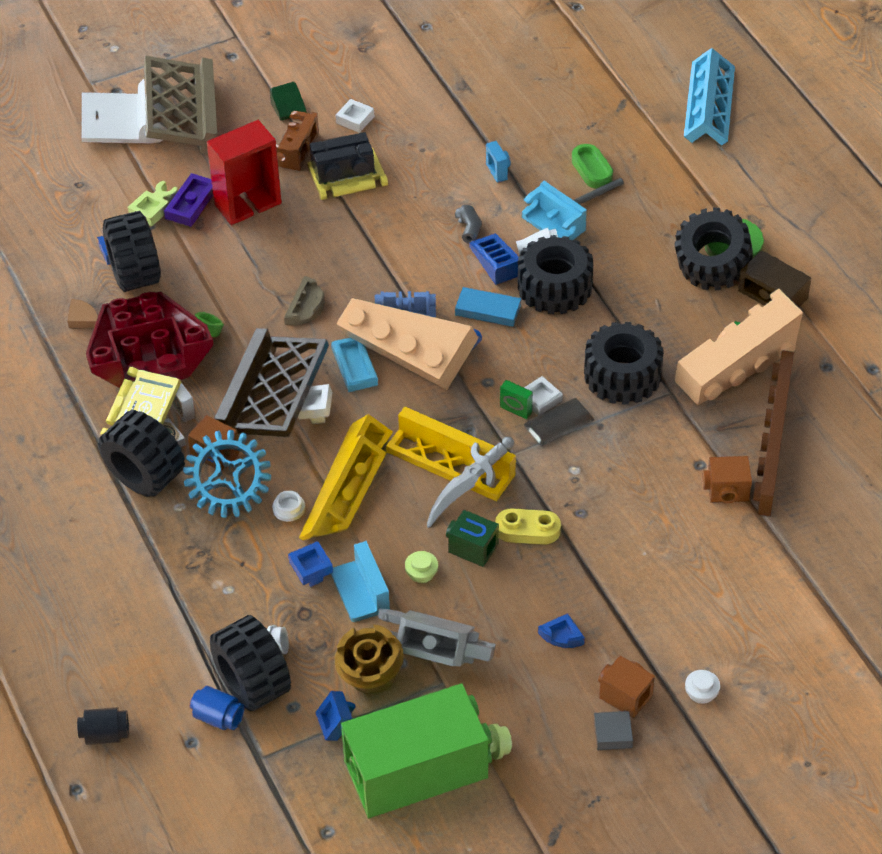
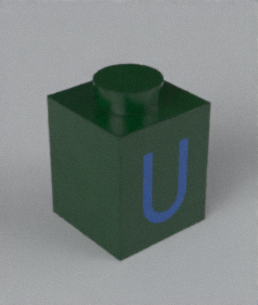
[446,510,499,567]

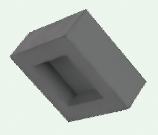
[594,711,633,750]

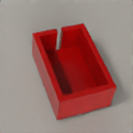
[207,119,282,226]

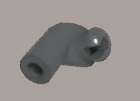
[455,204,482,244]

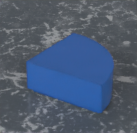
[538,613,585,648]

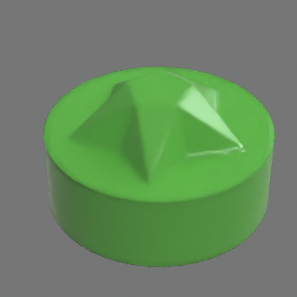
[195,312,224,337]

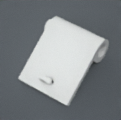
[82,79,167,143]

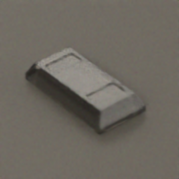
[524,398,594,446]

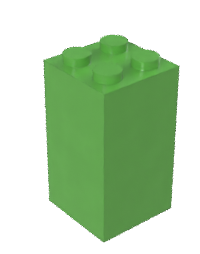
[341,683,492,819]

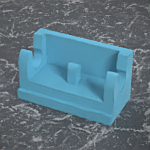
[521,181,587,240]

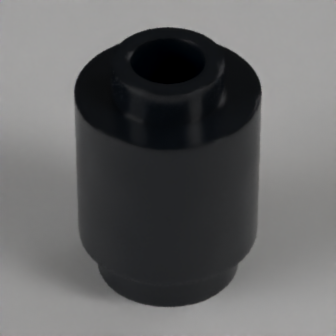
[77,707,129,745]

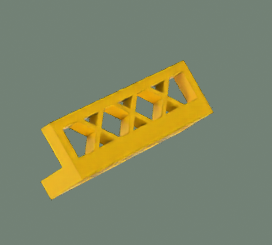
[386,407,516,502]

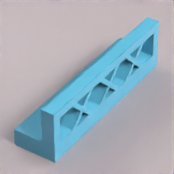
[684,48,735,145]

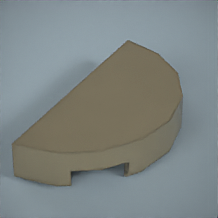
[284,276,325,326]

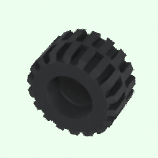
[675,207,753,291]
[102,210,161,292]
[518,235,594,315]
[584,322,664,405]
[98,410,185,497]
[210,615,291,712]

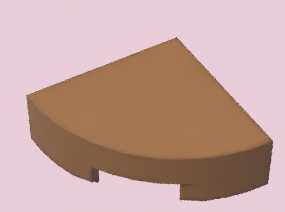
[67,299,98,328]

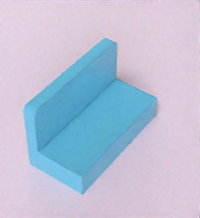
[331,541,390,622]

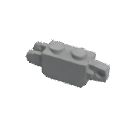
[378,609,496,666]

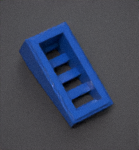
[469,233,518,285]

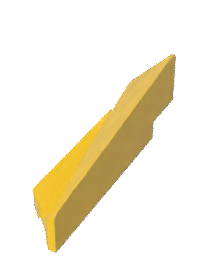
[299,414,393,540]

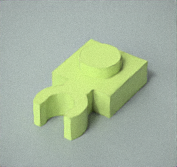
[128,181,178,227]

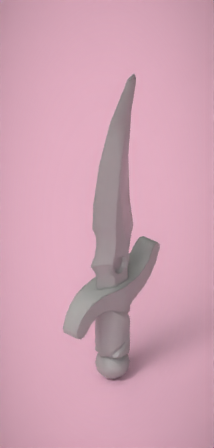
[427,437,514,528]

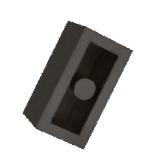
[738,250,811,308]

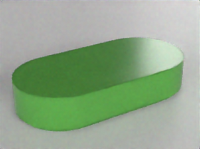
[572,144,613,189]

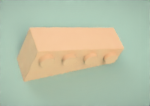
[675,289,803,405]
[336,298,479,390]

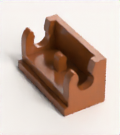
[276,111,319,171]

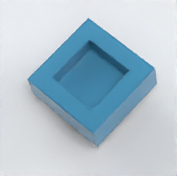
[486,141,511,183]

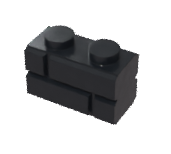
[309,132,375,184]

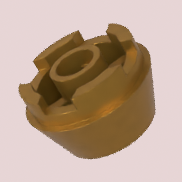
[335,624,404,694]

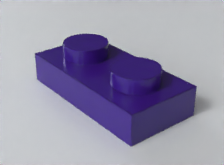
[164,173,213,227]

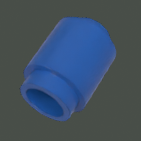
[190,685,245,730]

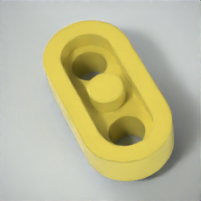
[495,509,561,545]

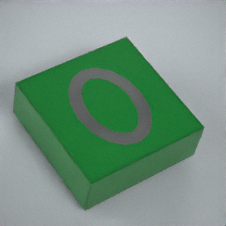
[500,380,533,420]

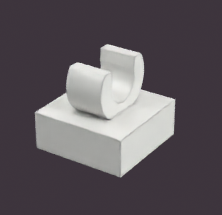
[298,384,333,424]

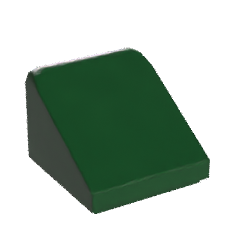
[270,82,307,121]

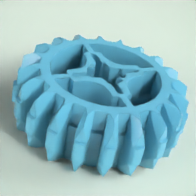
[183,430,271,518]

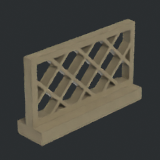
[144,56,217,155]

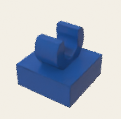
[288,541,333,587]
[315,691,356,741]

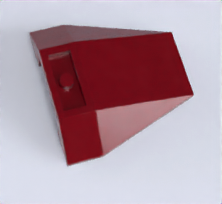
[86,291,214,388]

